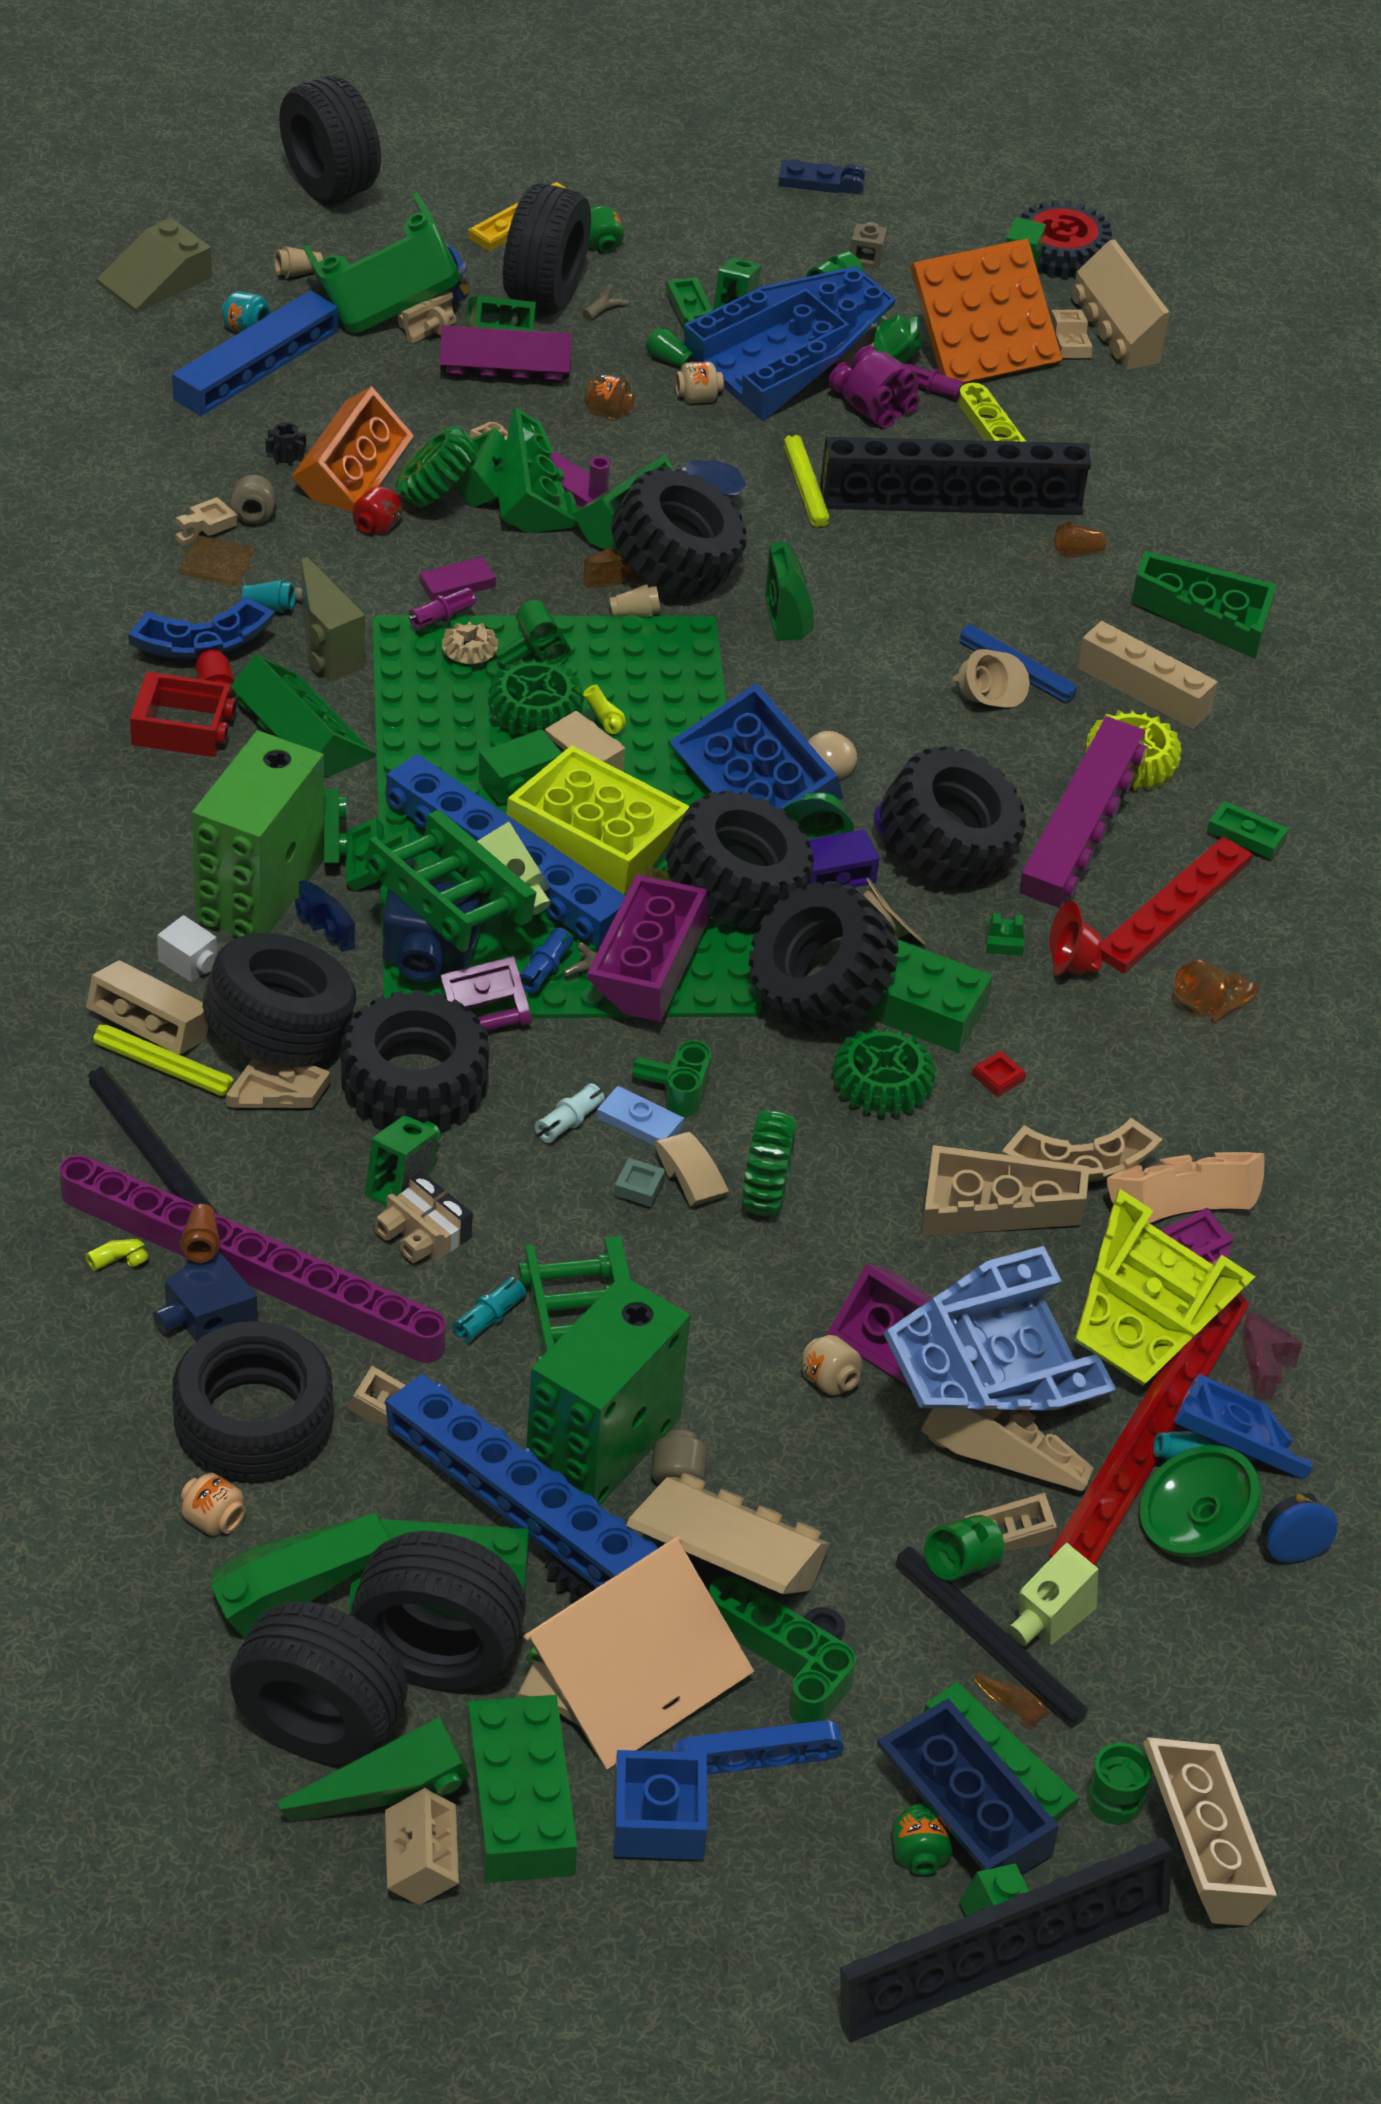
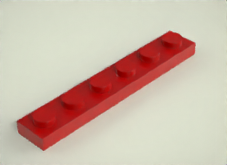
[1100,836,1253,974]

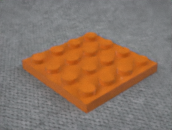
[910,238,1062,384]

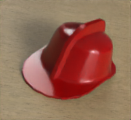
[1049,900,1102,976]

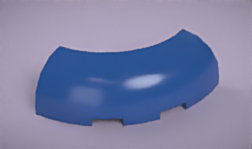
[128,596,275,660]

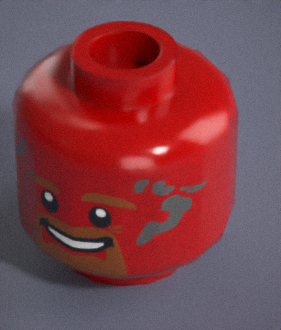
[352,486,403,536]

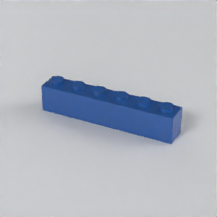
[172,290,338,416]

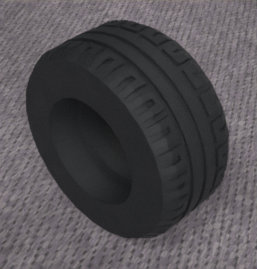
[279,75,381,202]
[503,183,591,312]
[202,933,357,1067]
[229,1601,408,1764]

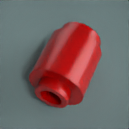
[195,650,234,695]

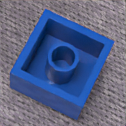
[613,1750,707,1860]

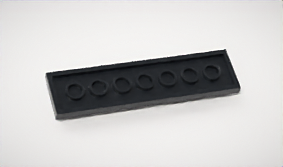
[840,1838,1172,2043]

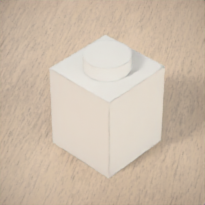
[157,915,217,982]

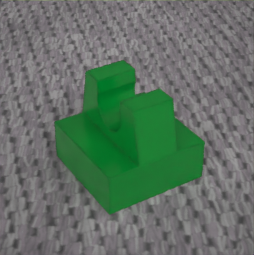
[986,913,1024,956]

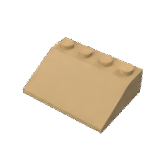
[626,1473,830,1594]

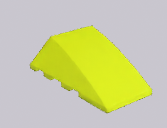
[1074,1189,1255,1385]

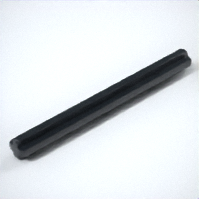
[88,1066,219,1215]
[895,1546,1088,1727]

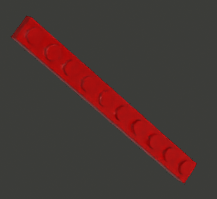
[1048,1292,1249,1565]

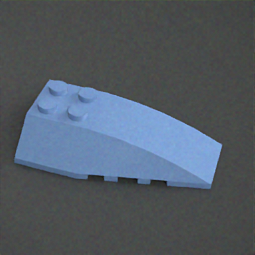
[883,1246,1116,1410]

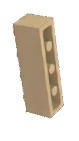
[1077,621,1218,729]

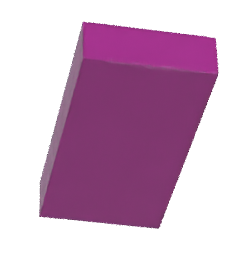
[419,557,496,601]

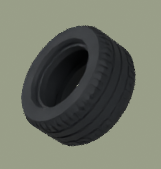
[172,1321,333,1482]
[350,1531,527,1690]

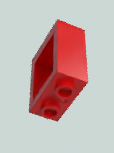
[130,672,236,757]

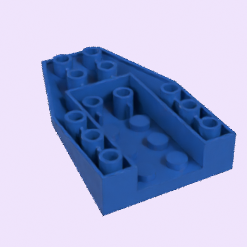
[684,266,896,421]

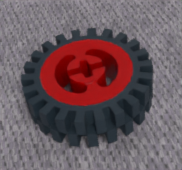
[1019,200,1112,280]

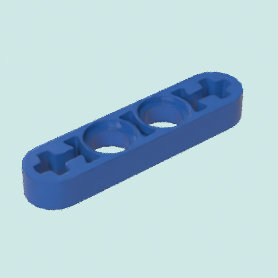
[670,1721,844,1775]

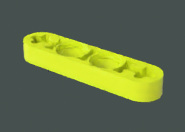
[958,383,1026,442]

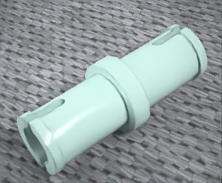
[535,1083,605,1143]

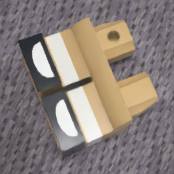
[375,1171,473,1263]

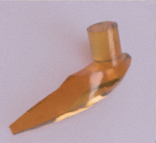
[1211,972,1260,1023]
[974,1671,1050,1722]

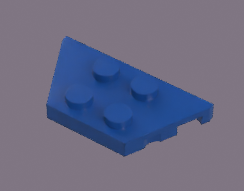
[1174,1374,1313,1480]

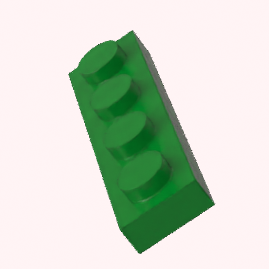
[924,1682,1079,1822]

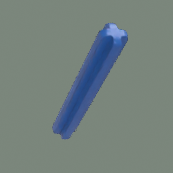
[960,624,1077,702]

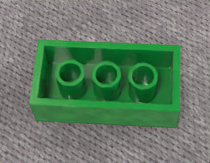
[830,939,993,1053]
[467,1695,577,1883]

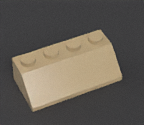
[1071,239,1170,370]
[1143,1737,1277,1926]

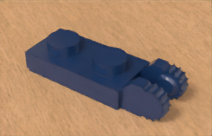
[778,160,866,194]

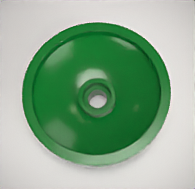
[1140,1445,1262,1557]

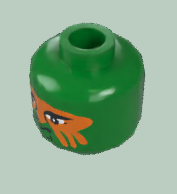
[588,205,624,253]
[892,1804,952,1876]

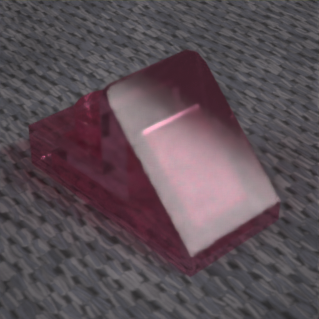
[1241,1312,1302,1400]

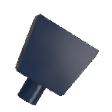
[153,1251,258,1341]

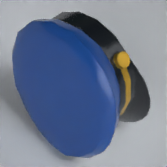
[1261,1493,1338,1563]

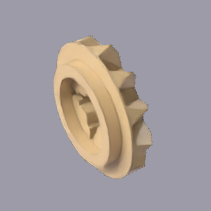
[442,621,498,664]

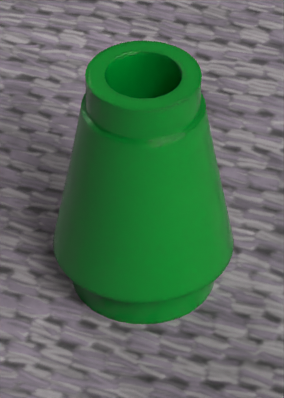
[645,327,695,368]

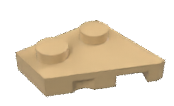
[226,1058,330,1108]

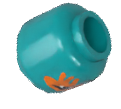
[222,291,271,333]

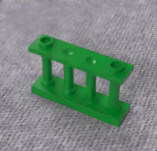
[366,809,537,953]
[518,1236,631,1361]

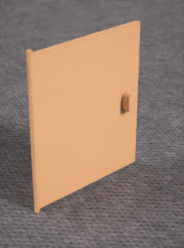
[523,1535,754,1770]

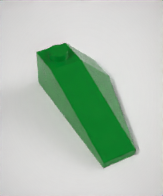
[499,407,578,533]
[573,454,675,556]
[211,1513,390,1639]
[277,1717,471,1822]

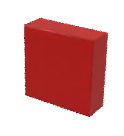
[972,1051,1026,1098]

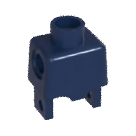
[382,859,483,982]

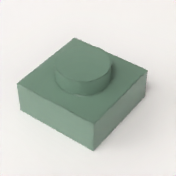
[614,1158,665,1207]

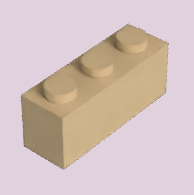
[86,960,209,1055]

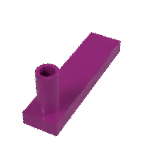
[550,450,611,507]

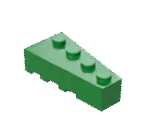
[1132,551,1277,659]

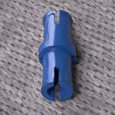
[519,928,573,993]

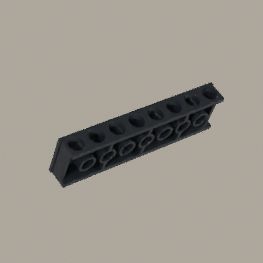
[819,437,1091,515]

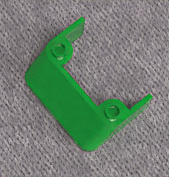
[303,192,460,333]

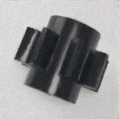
[265,422,306,463]

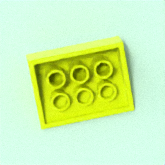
[506,745,689,895]

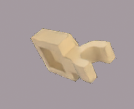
[175,497,237,546]

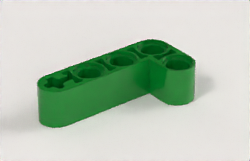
[709,1576,856,1724]

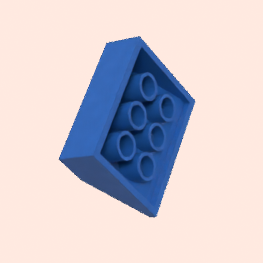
[669,683,843,809]

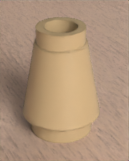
[274,246,323,279]
[609,584,661,618]

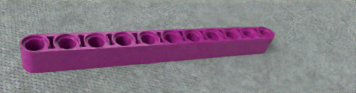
[59,1155,446,1363]

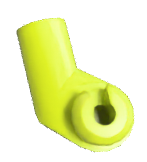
[583,685,626,735]
[85,1239,149,1271]

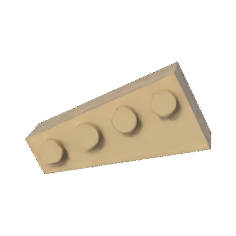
[921,1145,1090,1235]

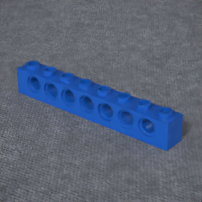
[386,754,625,948]
[385,1374,658,1588]

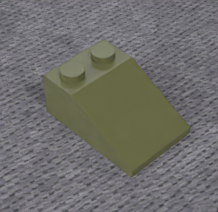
[97,218,212,313]
[301,557,365,682]

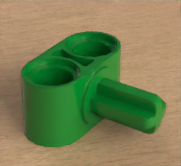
[496,600,571,667]
[632,1040,711,1117]

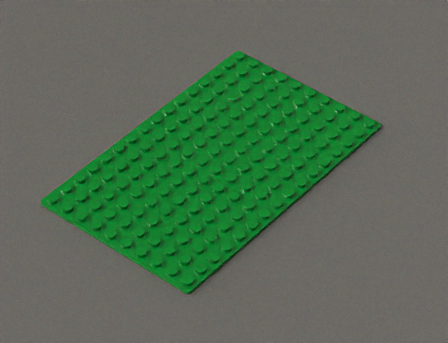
[372,615,762,1019]

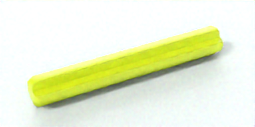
[784,434,830,528]
[93,1025,234,1096]

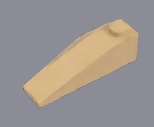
[921,1408,1094,1491]

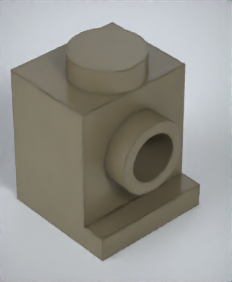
[850,222,887,269]

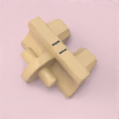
[397,291,457,343]

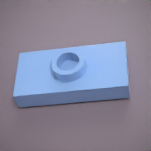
[597,1086,684,1146]

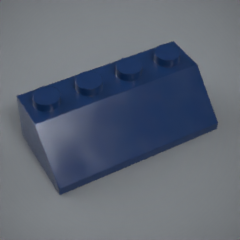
[877,1698,1059,1874]

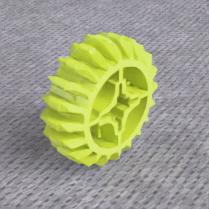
[1085,710,1181,792]

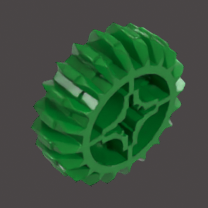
[395,426,477,508]
[488,658,584,736]
[832,1027,936,1119]
[741,1110,797,1217]

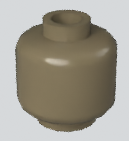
[231,475,276,525]
[651,1430,707,1485]

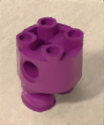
[828,345,920,429]

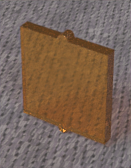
[180,535,255,586]

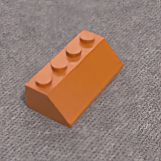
[291,386,414,512]

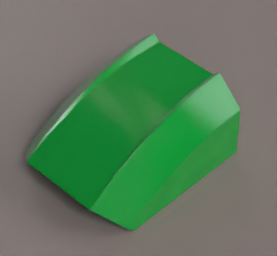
[764,542,814,641]

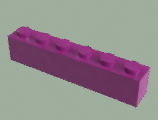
[1020,716,1148,908]

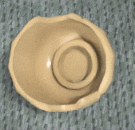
[808,731,858,780]

